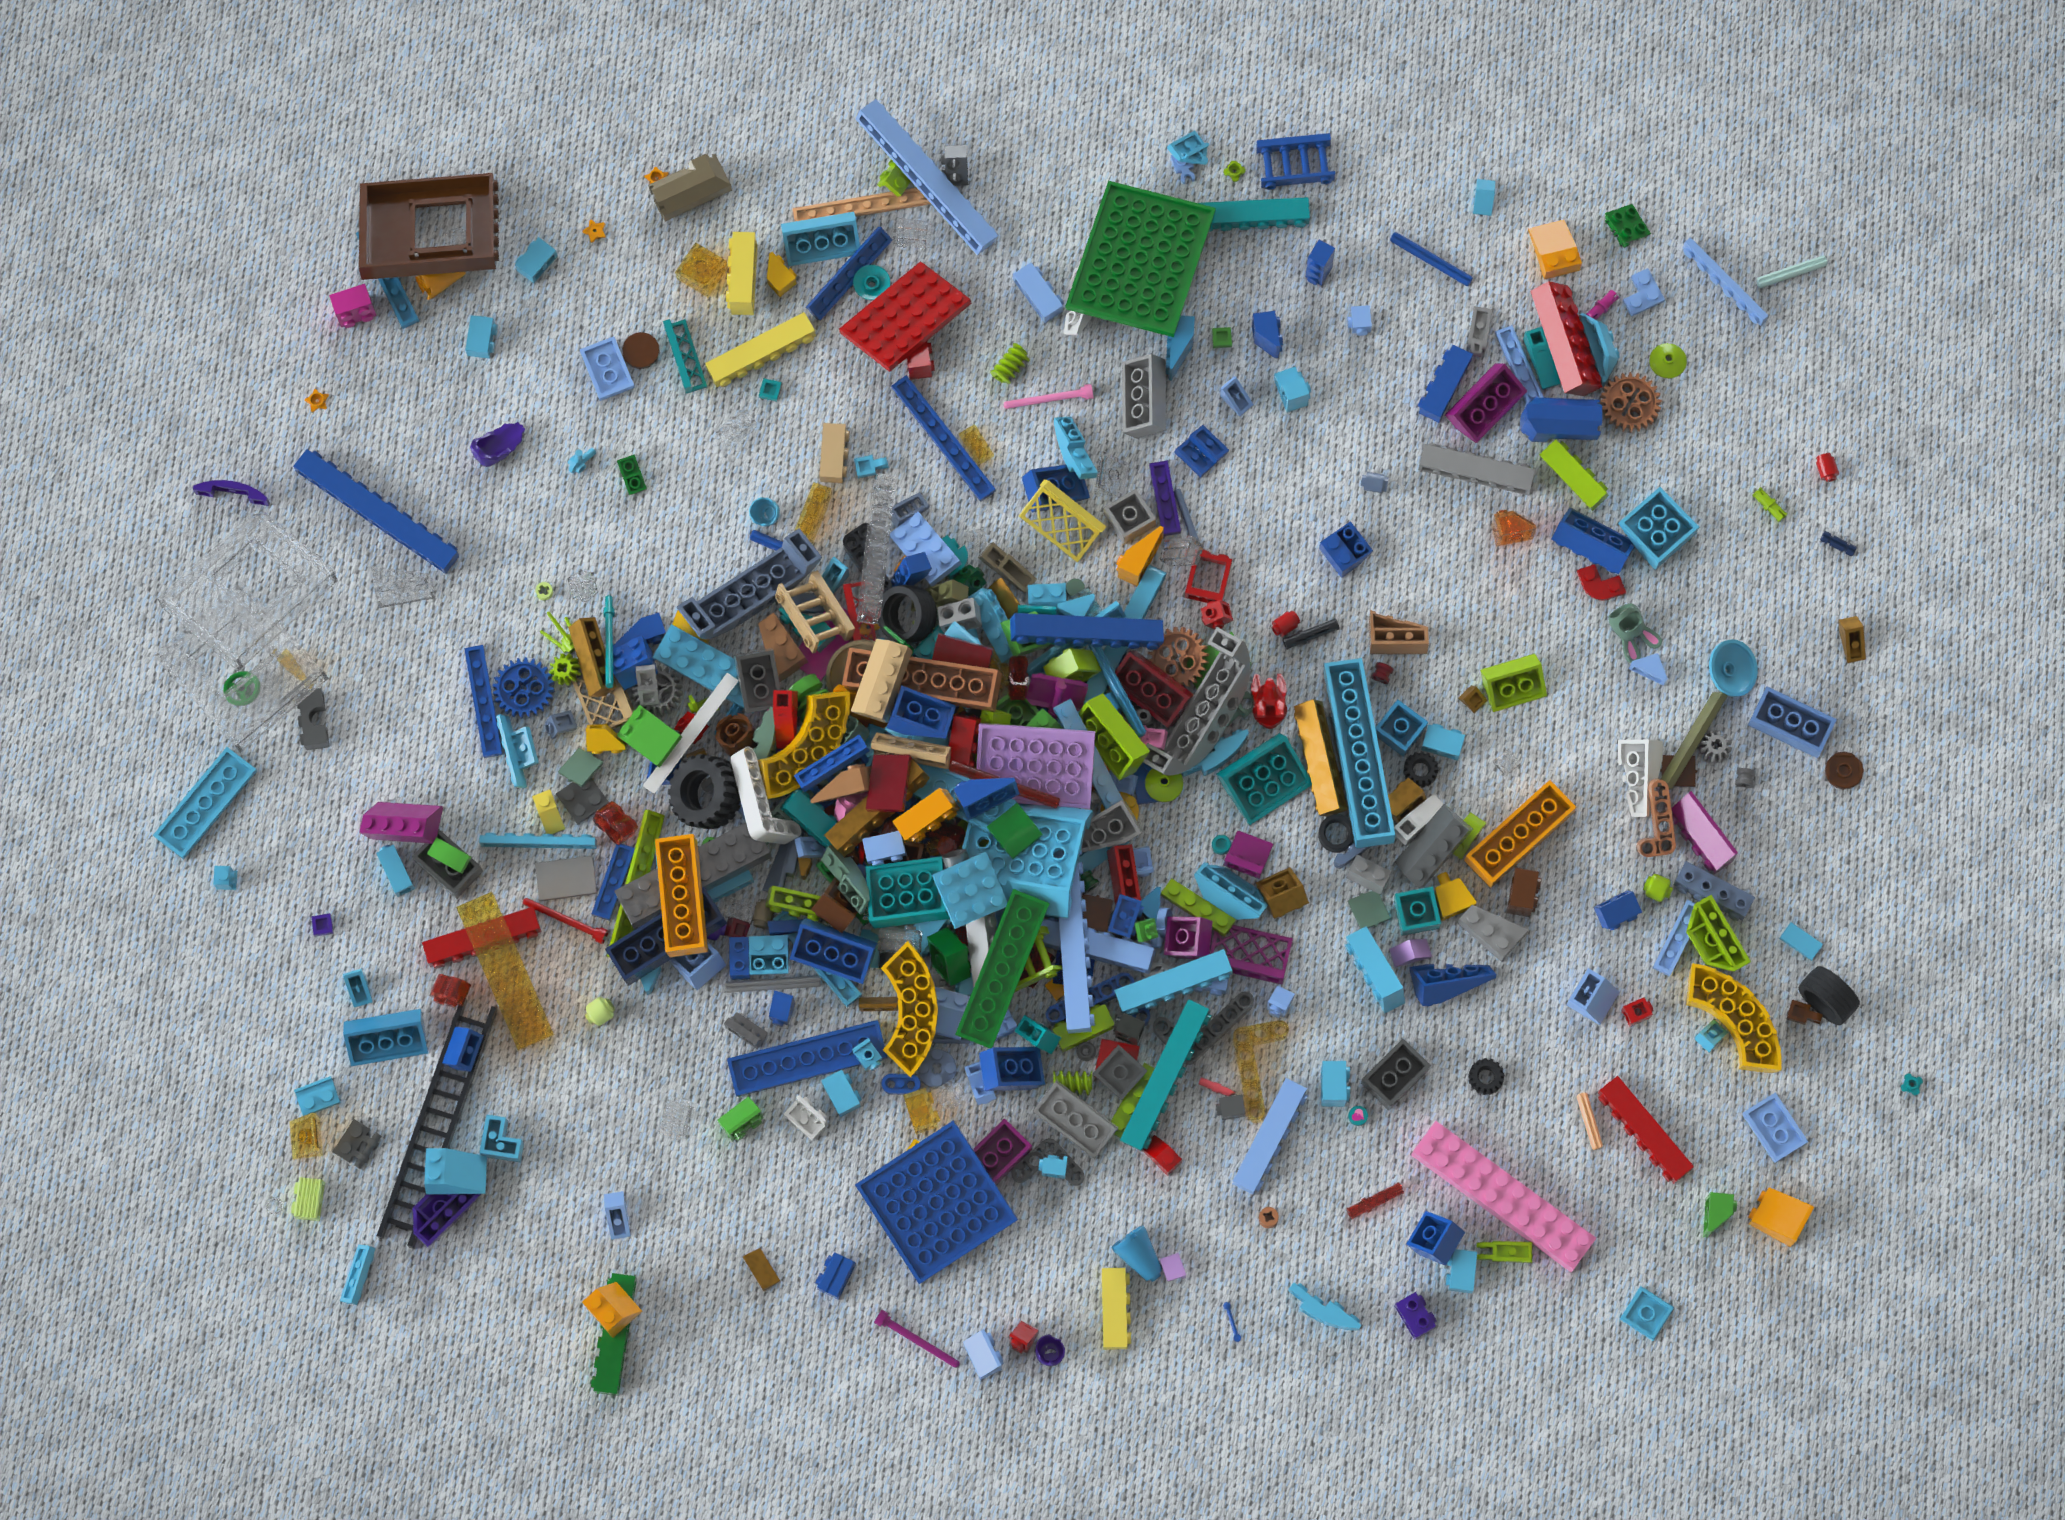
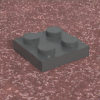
[556,778,609,825]
[1092,1045,1147,1100]

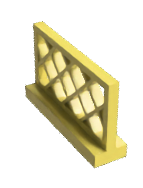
[1019,480,1106,562]

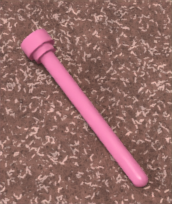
[1004,384,1094,409]

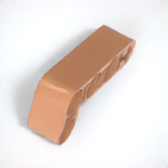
[1636,778,1676,857]

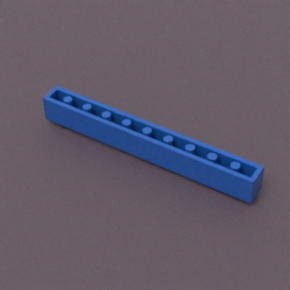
[293,449,459,574]

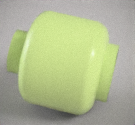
[585,997,615,1026]

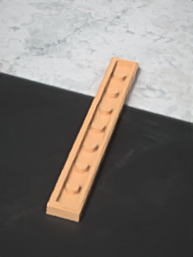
[793,187,931,221]

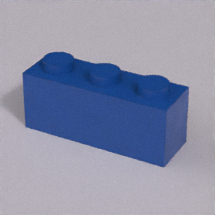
[1305,239,1335,286]

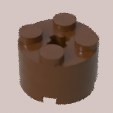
[715,713,757,757]

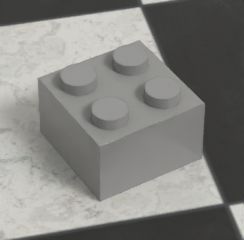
[1104,489,1156,545]

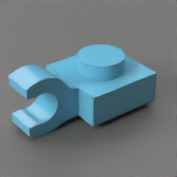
[854,455,889,478]

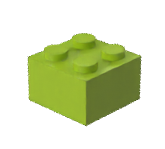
[1043,648,1102,682]

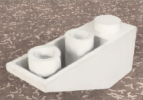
[1394,794,1443,846]

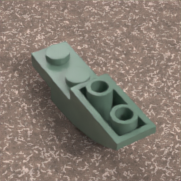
[753,707,777,760]
[821,845,870,914]

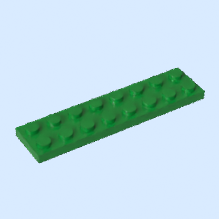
[955,889,1050,1049]

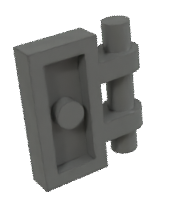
[332,1119,382,1169]

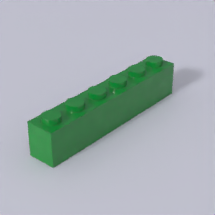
[591,1273,637,1396]

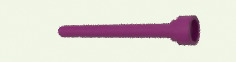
[874,1310,960,1368]

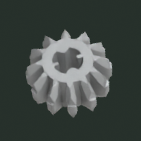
[1699,730,1732,763]

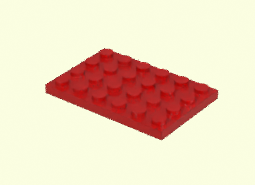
[839,261,972,372]

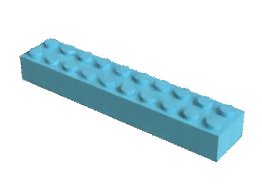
[1323,658,1395,849]

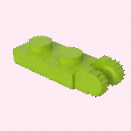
[1477,1241,1532,1263]

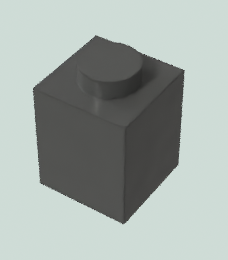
[1216,1094,1246,1120]

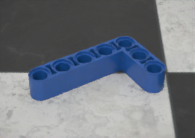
[1045,972,1150,1027]

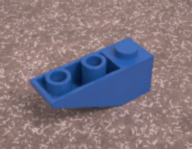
[891,551,932,587]
[613,612,666,649]

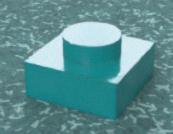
[759,378,782,402]

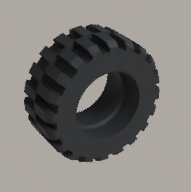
[668,754,741,829]

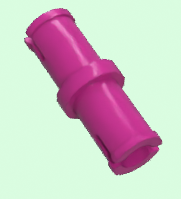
[1586,290,1619,320]

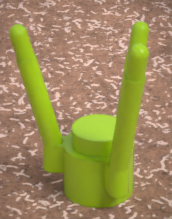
[540,612,575,654]

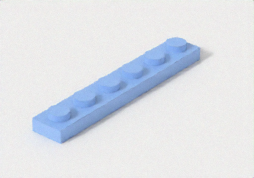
[1683,237,1769,326]

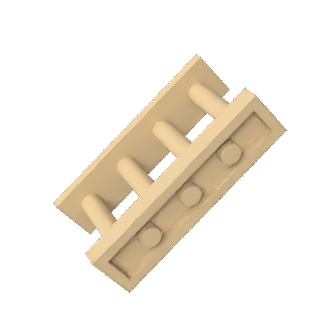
[775,570,855,654]

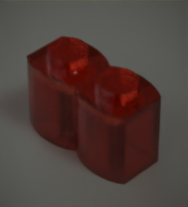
[1008,656,1029,700]
[593,801,638,845]
[429,974,471,1008]

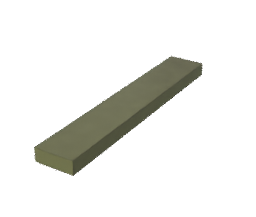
[1657,692,1728,790]

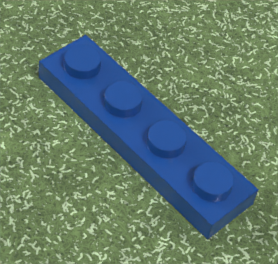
[591,842,635,921]

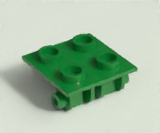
[1605,204,1651,248]

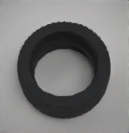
[877,585,937,643]
[1798,966,1860,1025]

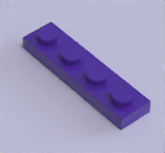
[1149,460,1181,536]

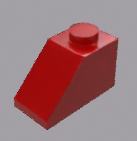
[1143,1135,1182,1176]

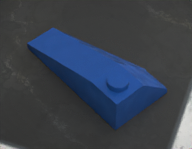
[1409,964,1497,1006]

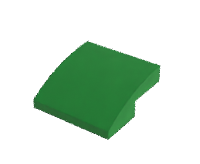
[987,803,1043,859]

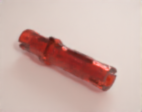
[1346,1182,1404,1219]

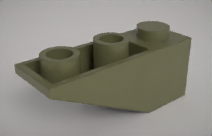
[911,579,969,612]

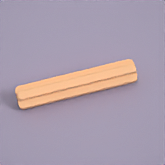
[1577,1093,1603,1150]

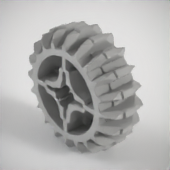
[631,666,683,717]

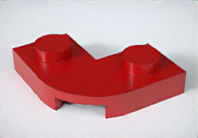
[1577,564,1626,601]

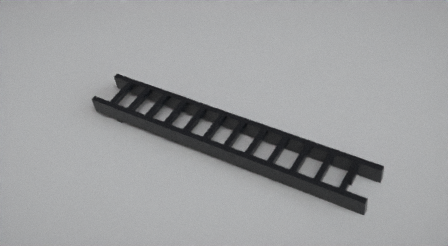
[377,997,497,1249]

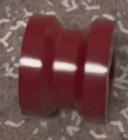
[1371,662,1394,684]

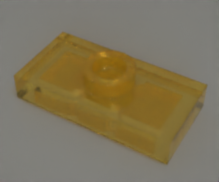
[959,424,994,465]

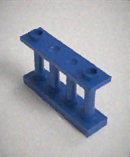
[1256,133,1335,190]
[794,734,870,809]

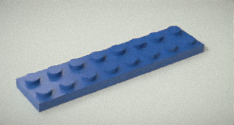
[727,1020,888,1097]

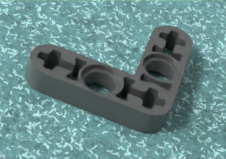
[1011,1138,1085,1186]

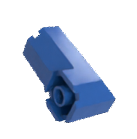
[1520,397,1602,442]

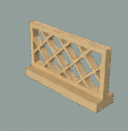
[572,663,634,729]

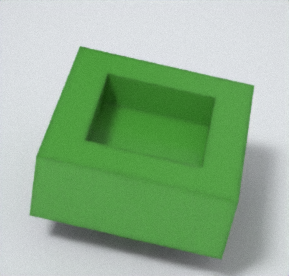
[1212,327,1232,348]

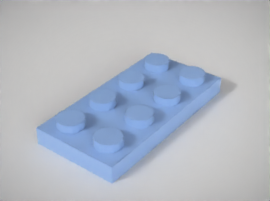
[888,512,962,587]

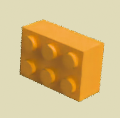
[892,788,960,843]

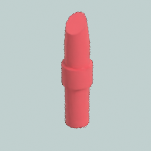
[1199,1077,1235,1096]

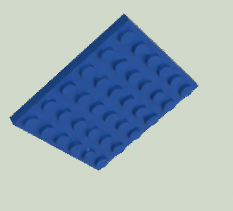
[855,1120,1019,1284]

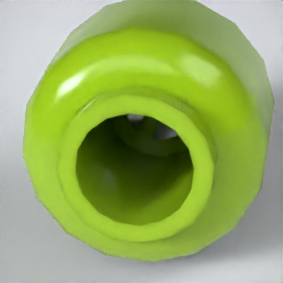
[1643,874,1673,902]

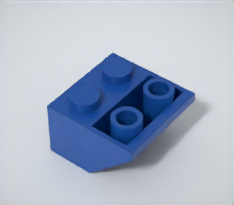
[1252,311,1283,359]
[1319,521,1373,578]

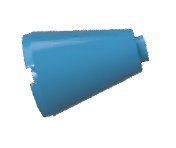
[1111,1225,1162,1282]

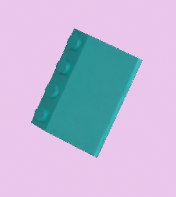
[1216,733,1312,825]
[866,856,950,929]

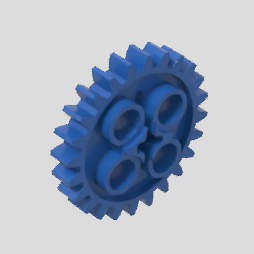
[492,657,555,719]

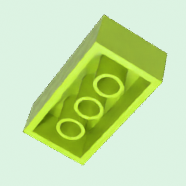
[1078,693,1150,781]

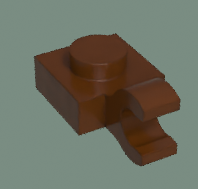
[1786,1000,1823,1025]

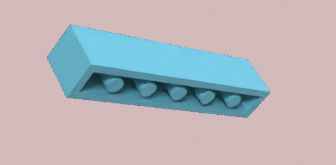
[1114,949,1233,1016]

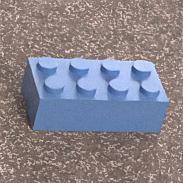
[1748,686,1837,759]

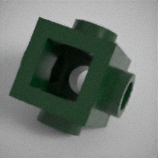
[952,564,987,597]

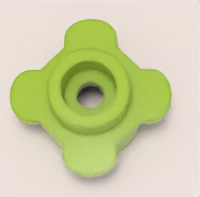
[1223,161,1246,182]

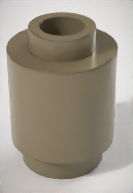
[752,899,774,929]

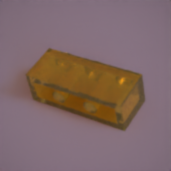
[794,482,832,545]

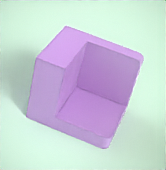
[1159,1253,1186,1281]

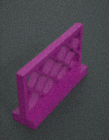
[1210,925,1293,985]

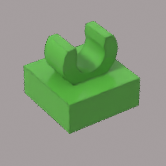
[1134,918,1158,942]

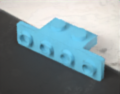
[496,714,539,789]

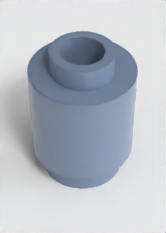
[1361,472,1389,493]

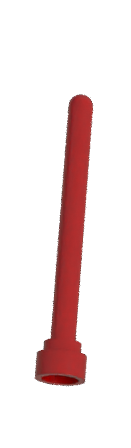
[522,898,609,944]

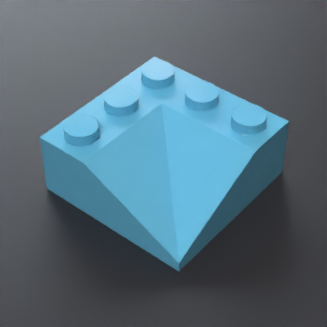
[1618,487,1699,570]

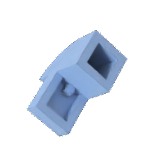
[964,1062,996,1105]

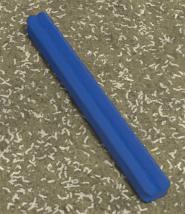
[1390,232,1473,286]

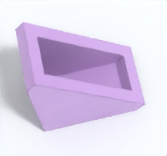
[1389,939,1432,968]

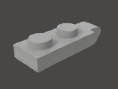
[1467,306,1492,357]

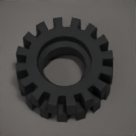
[1403,751,1439,788]
[1468,1058,1505,1095]

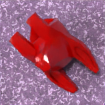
[1251,673,1287,729]

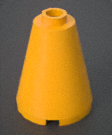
[415,272,466,300]

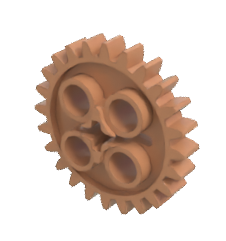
[1600,372,1662,433]
[1148,627,1209,687]

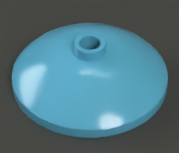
[1709,639,1758,697]

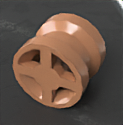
[1259,1207,1279,1229]

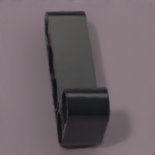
[843,523,892,598]

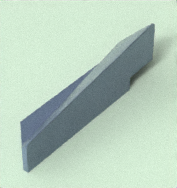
[762,820,805,892]

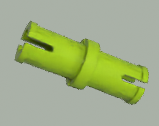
[1752,487,1788,522]

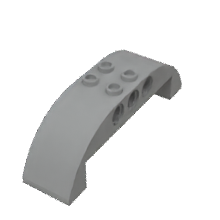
[1143,627,1250,775]

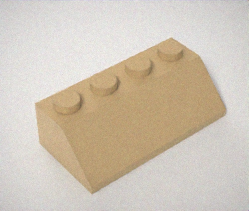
[851,639,912,723]

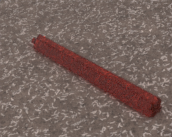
[949,761,1060,808]

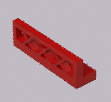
[843,581,877,641]

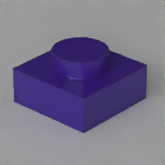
[311,913,334,937]

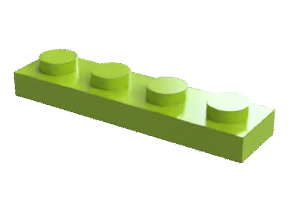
[1161,878,1236,937]
[1111,1062,1155,1139]

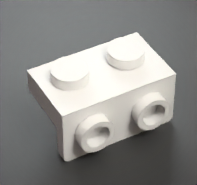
[783,1095,828,1141]

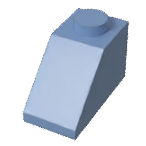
[604,1191,631,1240]

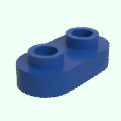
[881,1074,921,1095]

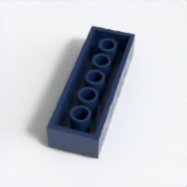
[605,887,728,986]

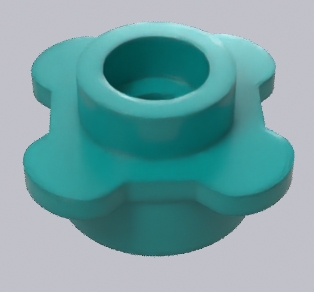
[1901,1073,1923,1096]

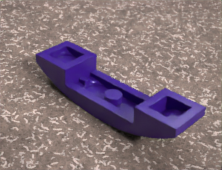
[193,480,270,506]

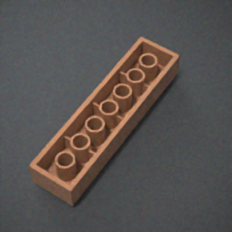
[842,648,1002,712]

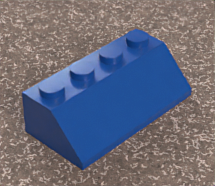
[1551,507,1635,575]

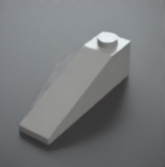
[1082,800,1142,853]

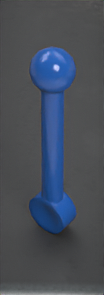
[1223,1302,1241,1342]

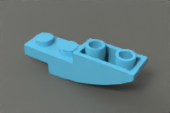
[1054,417,1098,479]
[1182,729,1249,777]
[1288,1283,1362,1331]

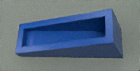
[768,919,803,936]

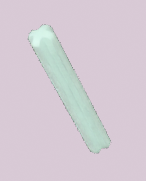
[1756,256,1828,288]

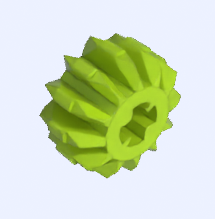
[549,653,581,686]

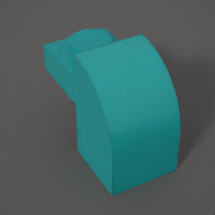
[941,534,968,580]

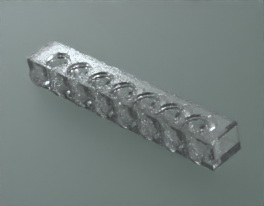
[857,473,896,624]

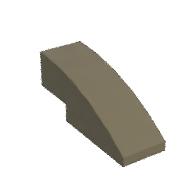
[978,542,1037,593]

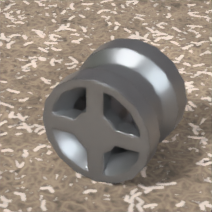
[1735,768,1756,788]

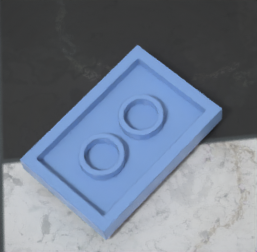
[580,336,635,401]
[1742,1092,1808,1164]

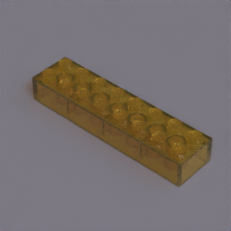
[456,892,555,1051]

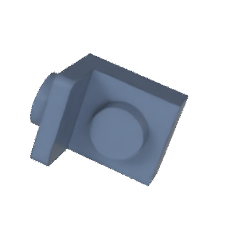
[545,710,578,739]

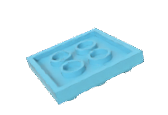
[932,852,1008,929]

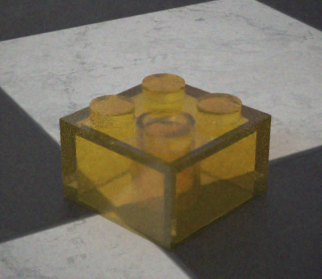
[675,242,728,298]

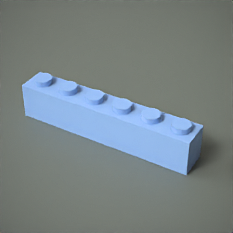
[1232,1078,1308,1194]

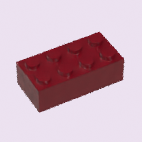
[1115,650,1194,728]

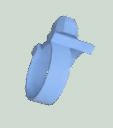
[1150,908,1172,948]

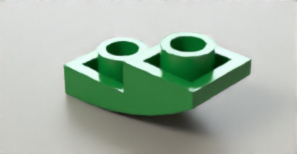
[617,454,647,495]

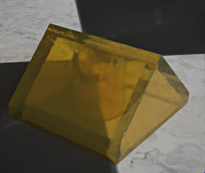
[289,1113,323,1160]

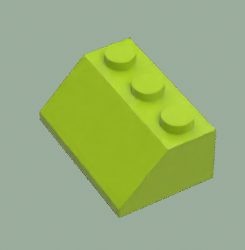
[1480,653,1547,712]

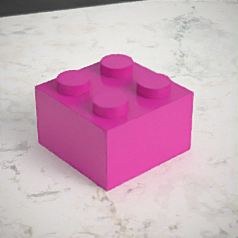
[329,283,377,328]

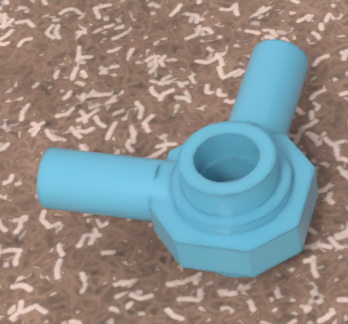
[568,448,596,473]

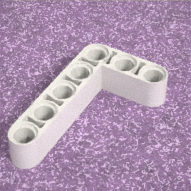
[731,747,801,844]

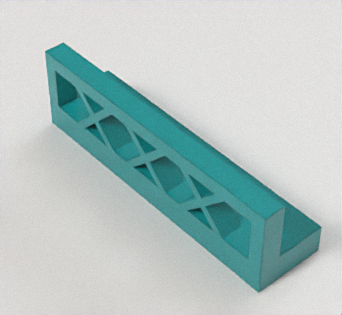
[663,319,707,394]

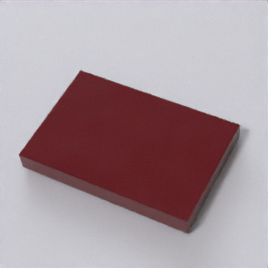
[932,633,994,668]
[866,755,912,812]

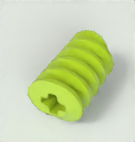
[990,343,1030,384]
[1053,1070,1092,1096]

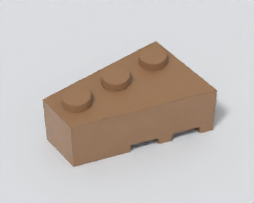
[758,612,808,683]

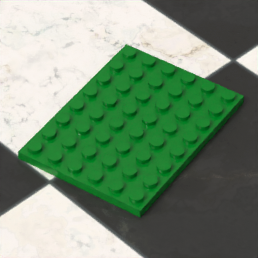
[1065,180,1216,337]

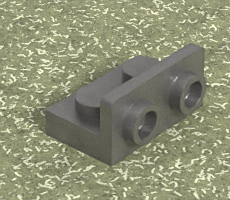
[724,1012,768,1049]

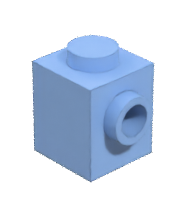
[1347,305,1372,336]

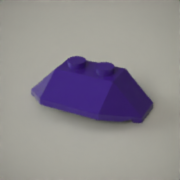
[412,1194,481,1247]

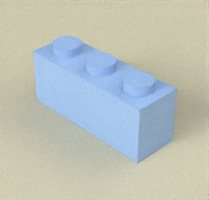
[1013,262,1064,323]

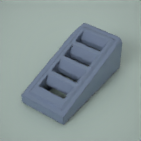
[887,492,930,528]

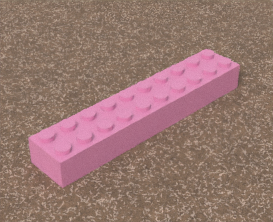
[1411,1121,1596,1273]

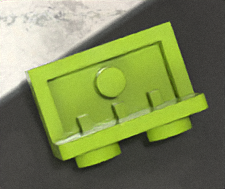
[877,159,911,197]

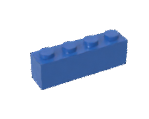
[1418,345,1473,423]

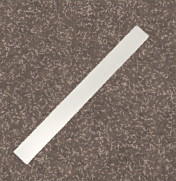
[643,673,738,794]

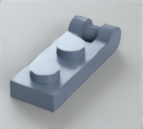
[1333,843,1372,869]

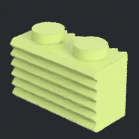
[291,1177,325,1221]

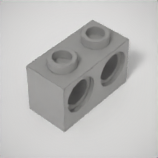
[937,598,982,634]

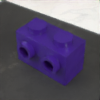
[1394,1292,1437,1340]

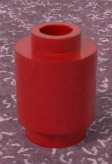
[1816,453,1840,482]
[1271,611,1300,637]

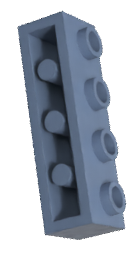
[1673,861,1755,921]

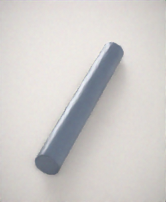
[1174,489,1199,543]

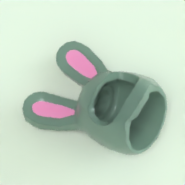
[1608,603,1662,663]

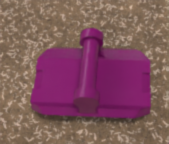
[1026,673,1088,719]

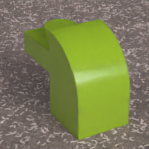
[1453,812,1486,860]

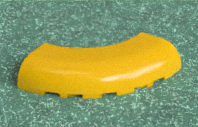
[757,691,850,799]
[881,940,938,1077]
[1686,963,1782,1073]

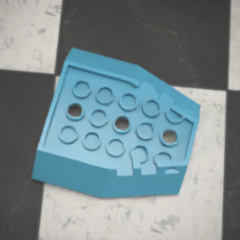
[962,804,1093,918]

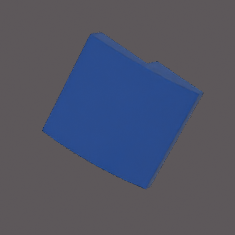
[1174,425,1229,478]

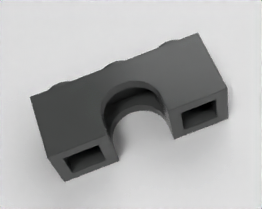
[296,688,330,750]

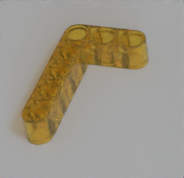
[1233,1020,1289,1123]

